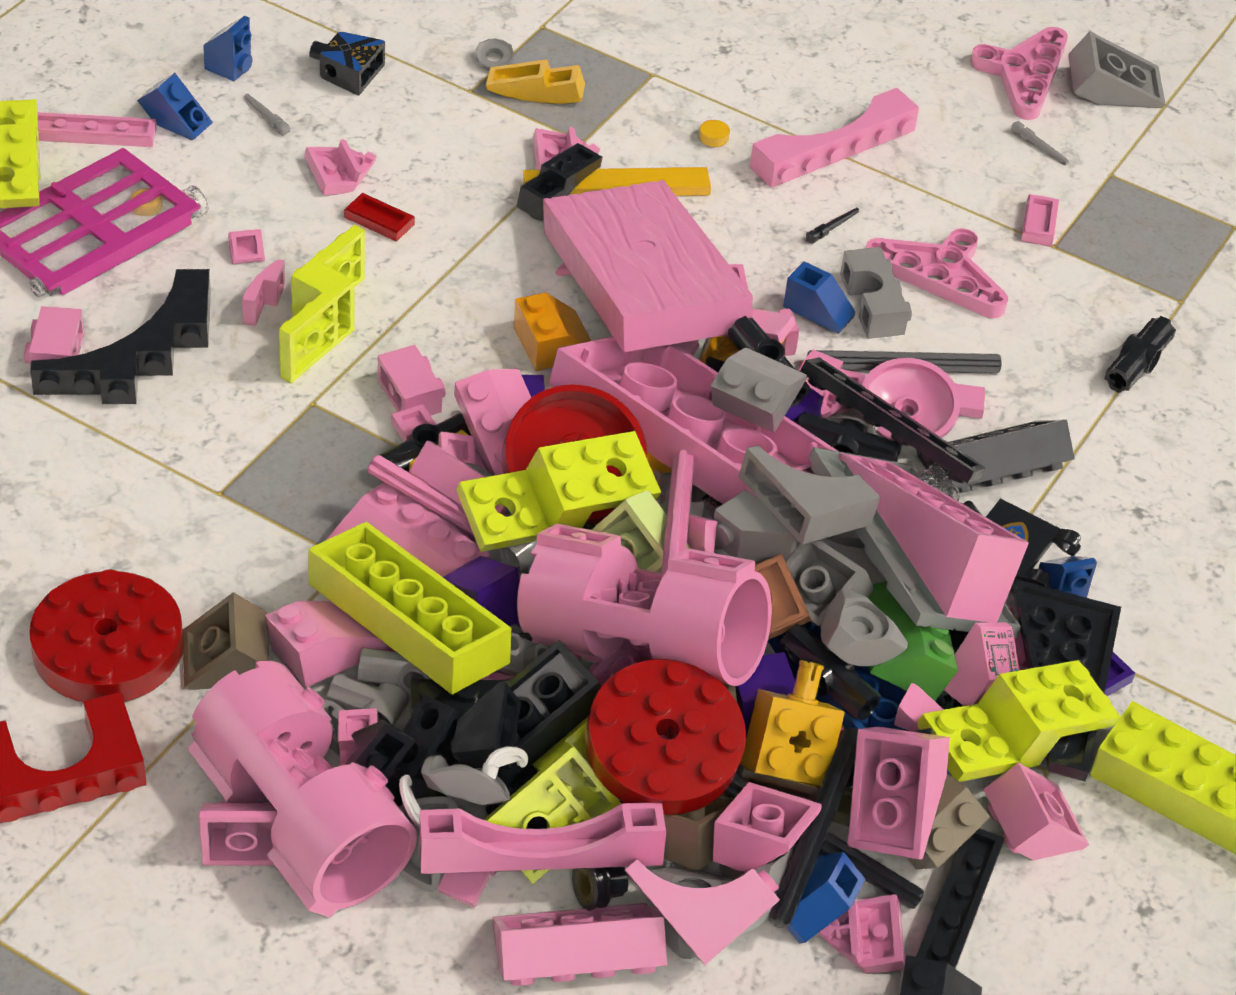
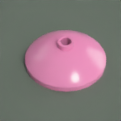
[861,358,961,446]

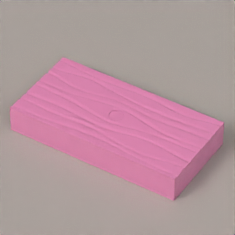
[543,180,753,353]
[548,336,839,504]

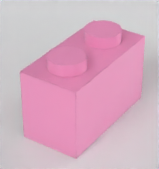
[24,306,84,368]
[378,345,446,416]

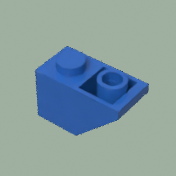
[203,16,253,82]
[137,73,213,140]
[783,261,856,334]
[1038,556,1097,598]
[786,852,866,944]

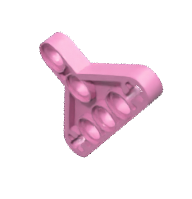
[971,27,1068,120]
[866,228,1008,318]

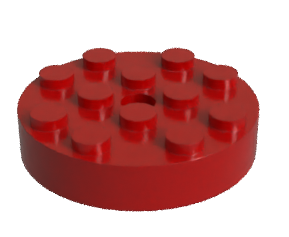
[502,384,647,525]
[29,569,183,702]
[585,659,746,815]

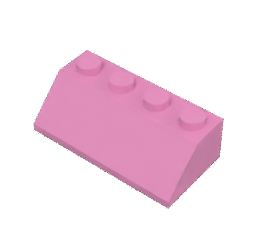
[454,369,531,517]
[492,903,667,986]

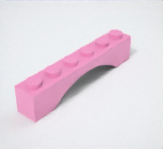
[750,88,919,188]
[419,803,666,874]

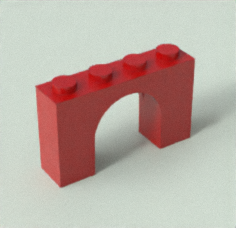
[0,692,147,823]

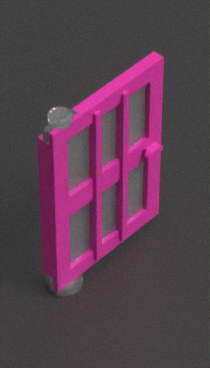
[0,147,209,298]

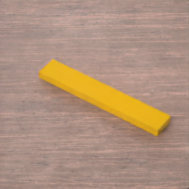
[523,167,711,196]

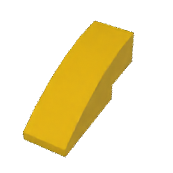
[486,59,585,104]

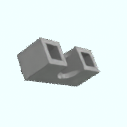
[840,247,912,339]

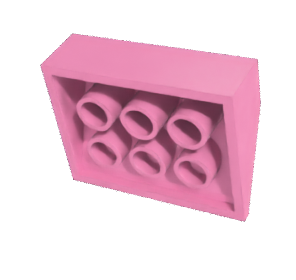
[325,482,490,577]

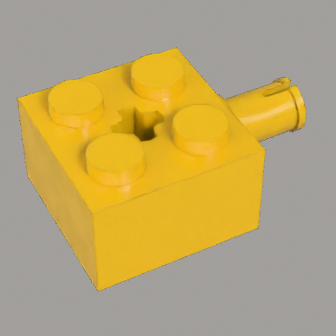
[740,660,845,786]

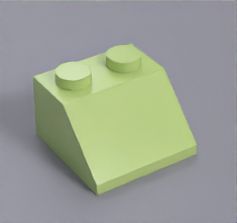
[592,490,691,573]

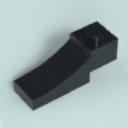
[516,143,603,221]

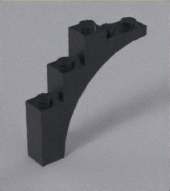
[30,269,211,404]

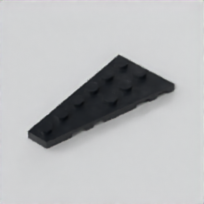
[1012,579,1121,782]

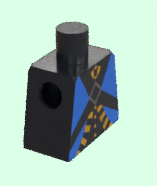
[309,32,385,96]

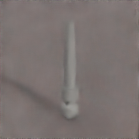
[244,93,290,136]
[1011,121,1069,165]

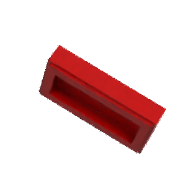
[344,193,415,242]

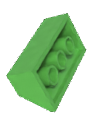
[867,581,958,701]

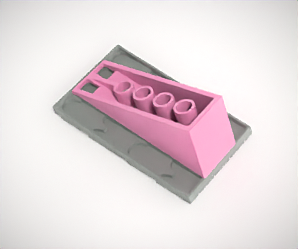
[809,447,1029,638]

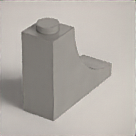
[738,445,880,545]

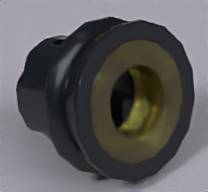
[572,867,629,911]

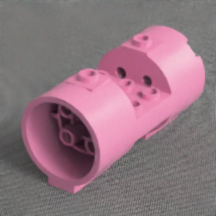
[517,524,772,686]
[187,661,417,918]

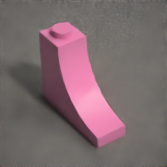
[624,859,780,965]

